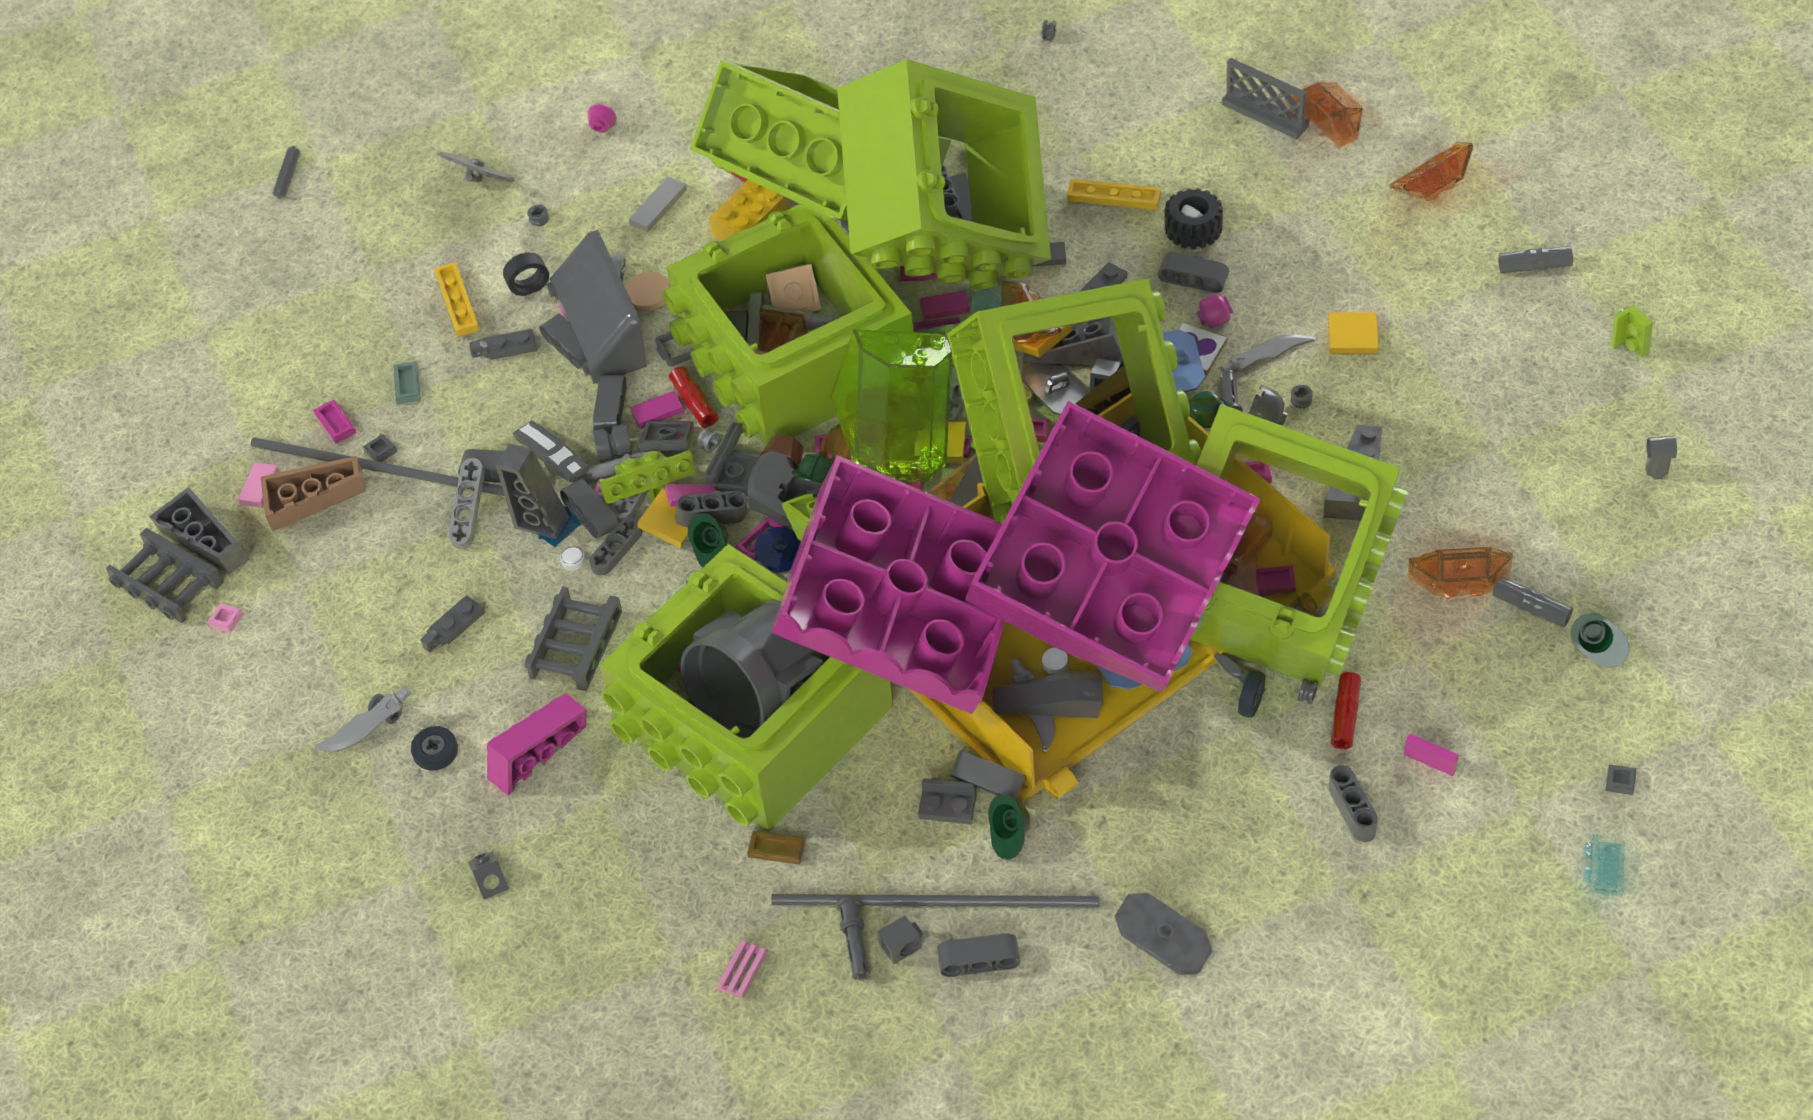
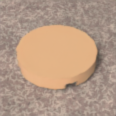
[625,272,669,312]

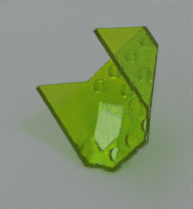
[830,329,952,482]

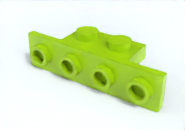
[599,450,696,504]

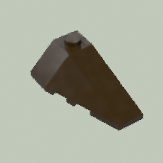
[1075,366,1131,415]

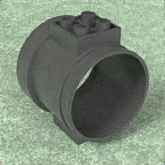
[681,601,828,738]

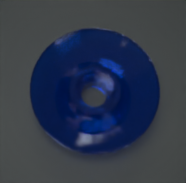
[755,527,801,572]

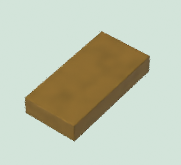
[747,831,806,865]

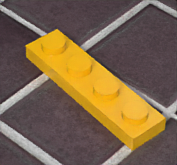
[1067,179,1161,210]
[434,262,480,337]

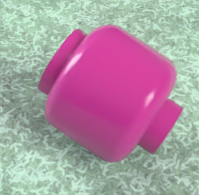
[1196,294,1233,329]

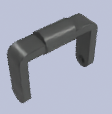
[656,332,692,367]

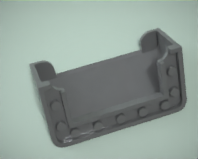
[547,230,647,384]

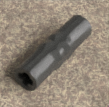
[1498,246,1573,273]
[1492,576,1573,628]

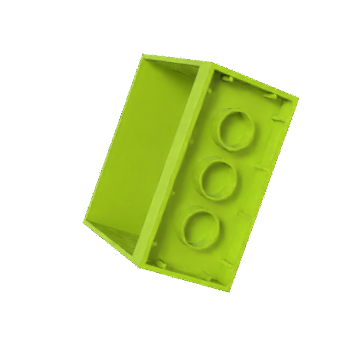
[837,59,1051,290]
[690,61,952,221]
[662,204,918,446]
[947,278,1201,524]
[1190,404,1408,687]
[600,544,893,832]

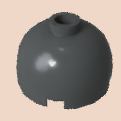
[1248,385,1288,426]

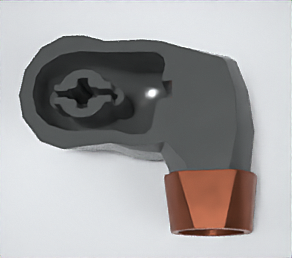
[748,434,823,527]

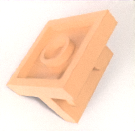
[765,263,821,312]

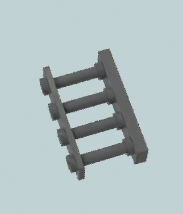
[106,528,223,623]
[525,586,623,692]

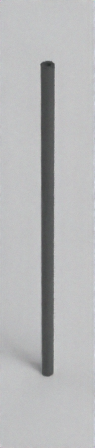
[251,437,505,496]
[771,894,1099,907]

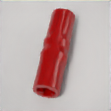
[669,366,718,428]
[1330,672,1362,750]

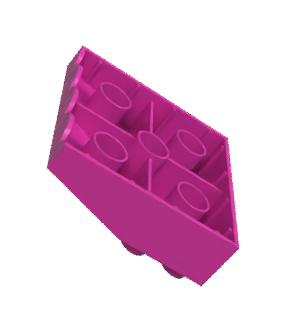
[965,401,1260,692]
[771,455,1005,714]

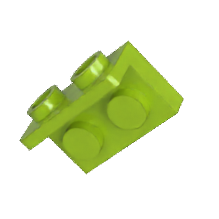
[1611,305,1653,357]

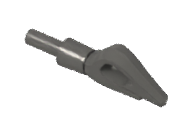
[1214,652,1266,693]

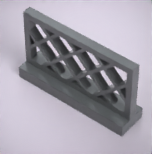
[1222,58,1309,140]

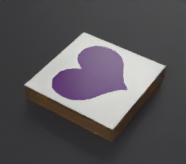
[1179,323,1227,376]

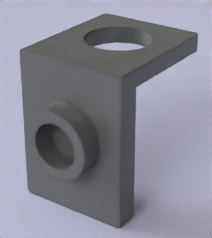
[468,852,508,899]

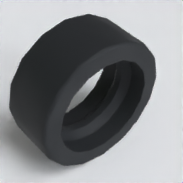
[503,252,549,296]

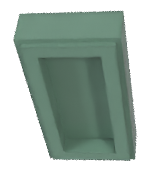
[393,361,420,404]

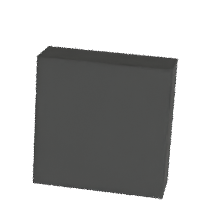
[363,434,397,462]
[1606,764,1636,795]

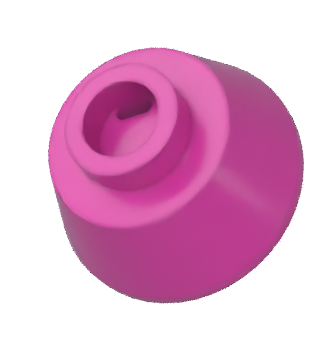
[587,104,617,133]

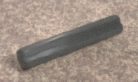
[273,146,300,199]
[705,422,743,482]

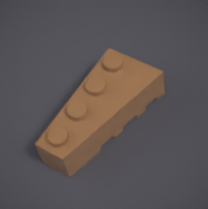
[260,456,365,531]

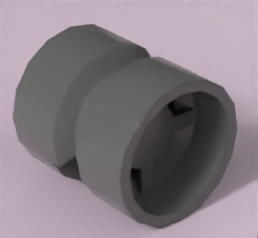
[593,424,632,461]

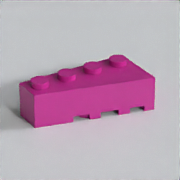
[487,693,587,795]

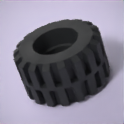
[1165,188,1223,249]

